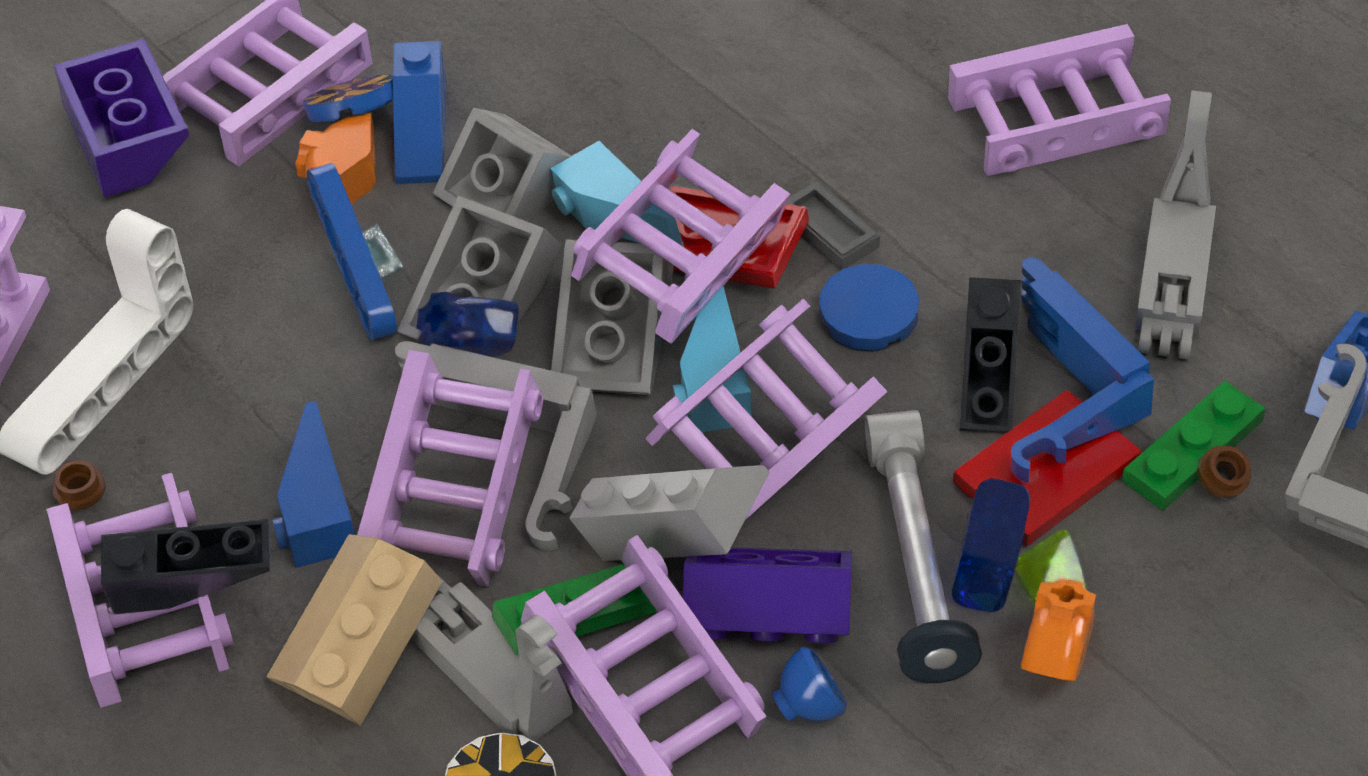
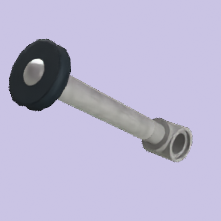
[864,410,983,683]

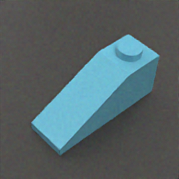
[550,141,683,246]
[672,287,752,433]

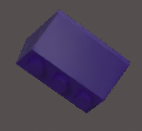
[54,39,189,197]
[683,547,852,643]

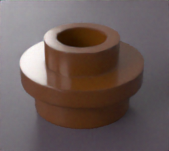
[1198,446,1251,498]
[52,460,106,510]

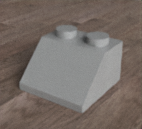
[433,108,571,222]

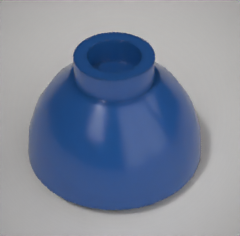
[772,647,847,722]

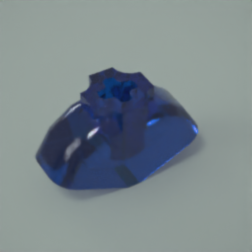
[416,292,519,358]
[952,478,1030,612]

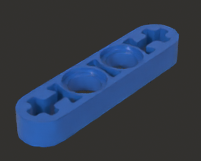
[307,163,397,341]

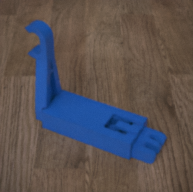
[1011,257,1154,483]

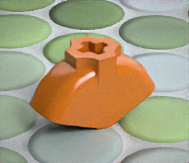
[295,112,376,204]
[1020,578,1096,681]

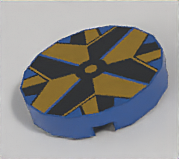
[303,74,393,122]

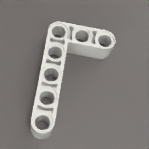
[0,209,193,475]

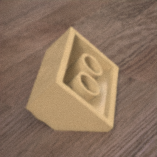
[266,534,443,726]

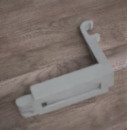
[1135,90,1216,360]
[395,341,597,551]
[1285,344,1368,548]
[411,575,573,742]

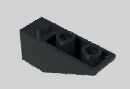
[960,277,1021,433]
[101,519,270,614]

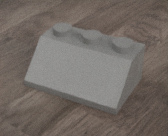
[569,465,770,561]

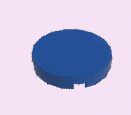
[819,264,919,351]

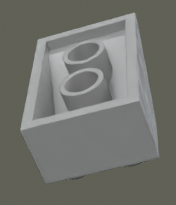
[397,195,562,357]
[551,239,673,395]

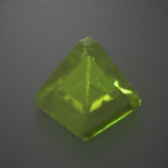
[1014,529,1086,604]

